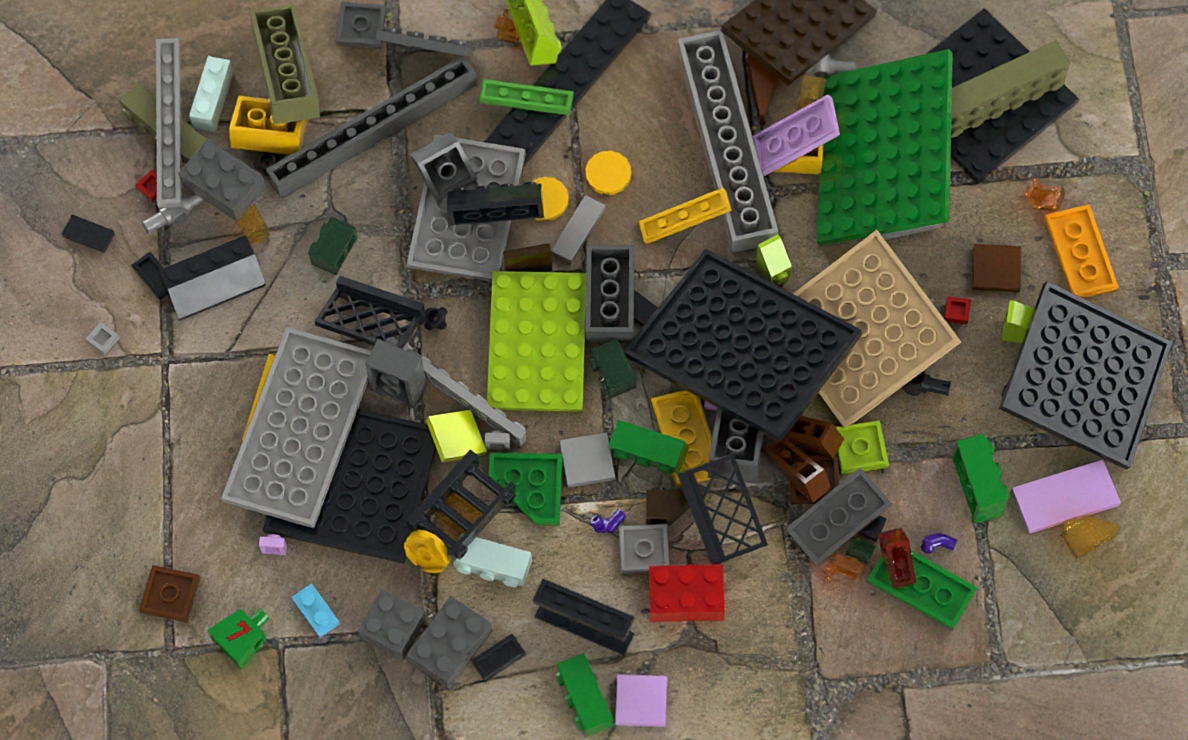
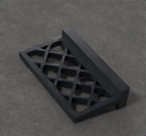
[314,276,426,349]
[677,453,768,565]

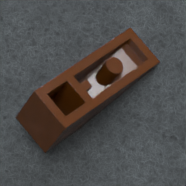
[747,54,778,125]
[784,416,844,459]
[762,438,831,503]

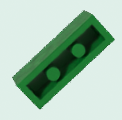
[608,420,689,475]
[554,653,614,737]

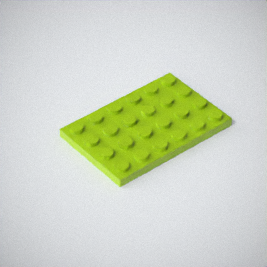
[487,271,586,412]

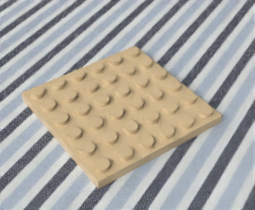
[793,230,961,428]

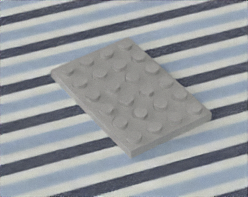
[407,134,526,281]

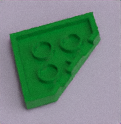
[489,453,562,526]

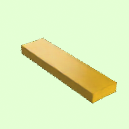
[639,188,732,244]

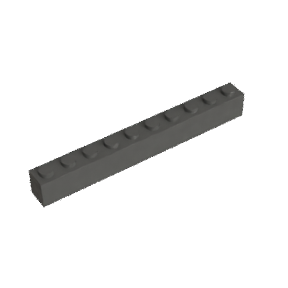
[266,56,477,199]

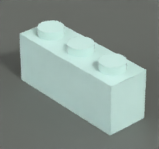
[189,56,234,133]
[453,533,532,588]

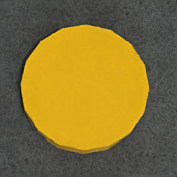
[585,151,631,195]
[531,177,569,221]
[404,530,450,574]

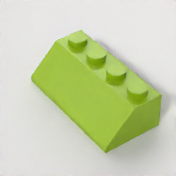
[505,0,561,66]

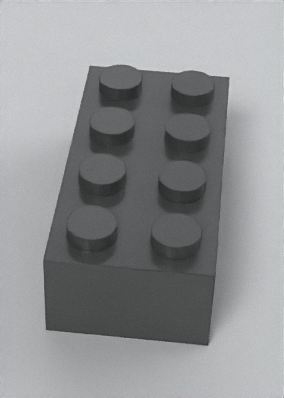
[585,245,635,343]

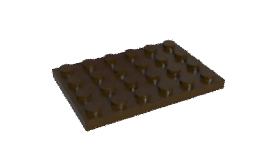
[720,0,877,86]

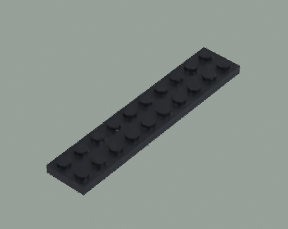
[484,0,651,167]

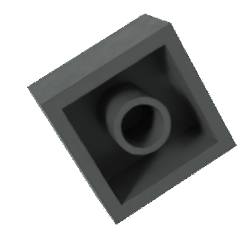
[357,589,427,662]

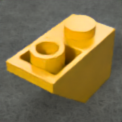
[775,145,823,174]

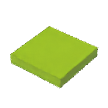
[836,420,889,475]

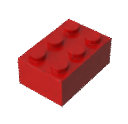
[649,564,725,622]

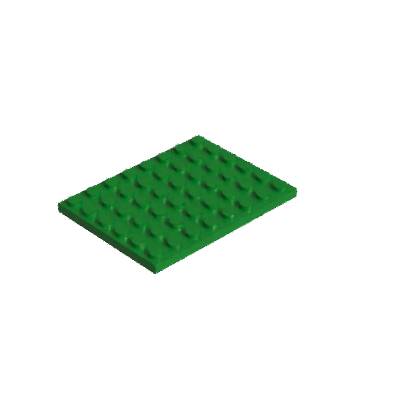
[817,49,953,246]

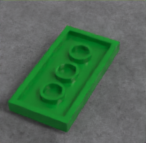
[867,539,978,631]

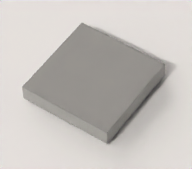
[560,433,615,488]
[619,524,669,575]

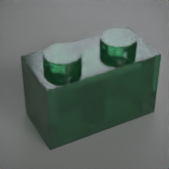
[308,217,358,275]
[589,339,636,399]

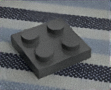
[336,2,387,49]

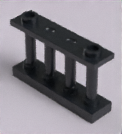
[406,449,516,564]
[532,579,635,656]

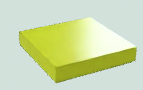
[426,410,487,462]

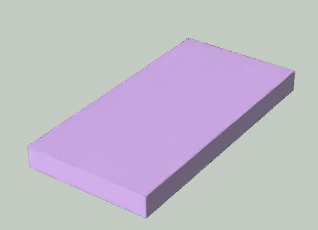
[753,94,840,176]
[1011,460,1121,534]

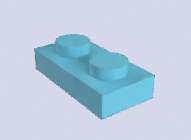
[291,583,340,638]

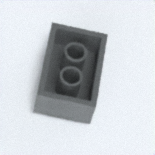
[178,139,266,222]
[365,339,427,409]
[708,407,764,483]
[407,596,492,690]

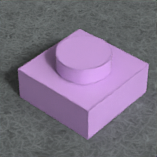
[259,534,287,555]

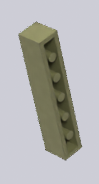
[119,82,206,164]

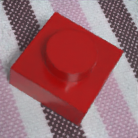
[135,169,157,202]
[944,296,971,325]

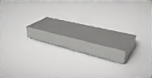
[551,195,606,264]

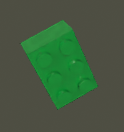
[952,433,1009,524]

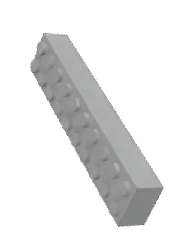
[677,30,778,253]

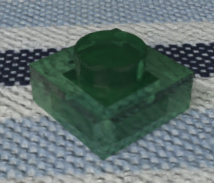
[845,537,876,565]

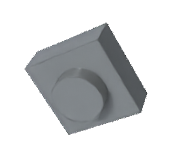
[85,322,120,356]
[485,430,510,451]

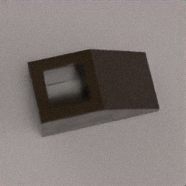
[646,487,690,526]

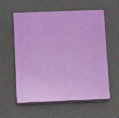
[615,674,667,727]

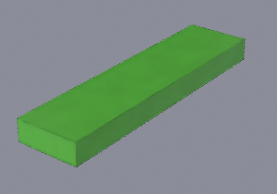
[479,79,574,115]

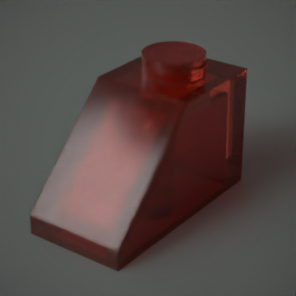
[878,528,917,589]

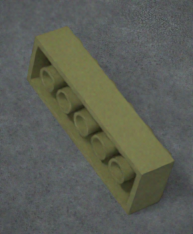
[250,4,320,125]
[951,40,1070,138]

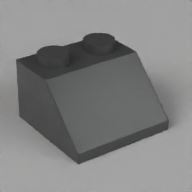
[410,132,477,201]

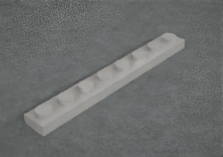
[156,38,182,208]
[370,328,527,448]

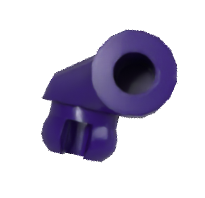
[590,509,627,533]
[921,533,957,554]

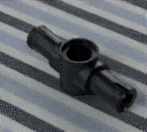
[901,371,951,396]

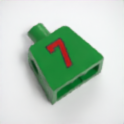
[207,608,270,670]

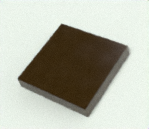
[503,243,553,272]

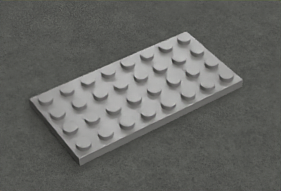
[221,327,371,528]

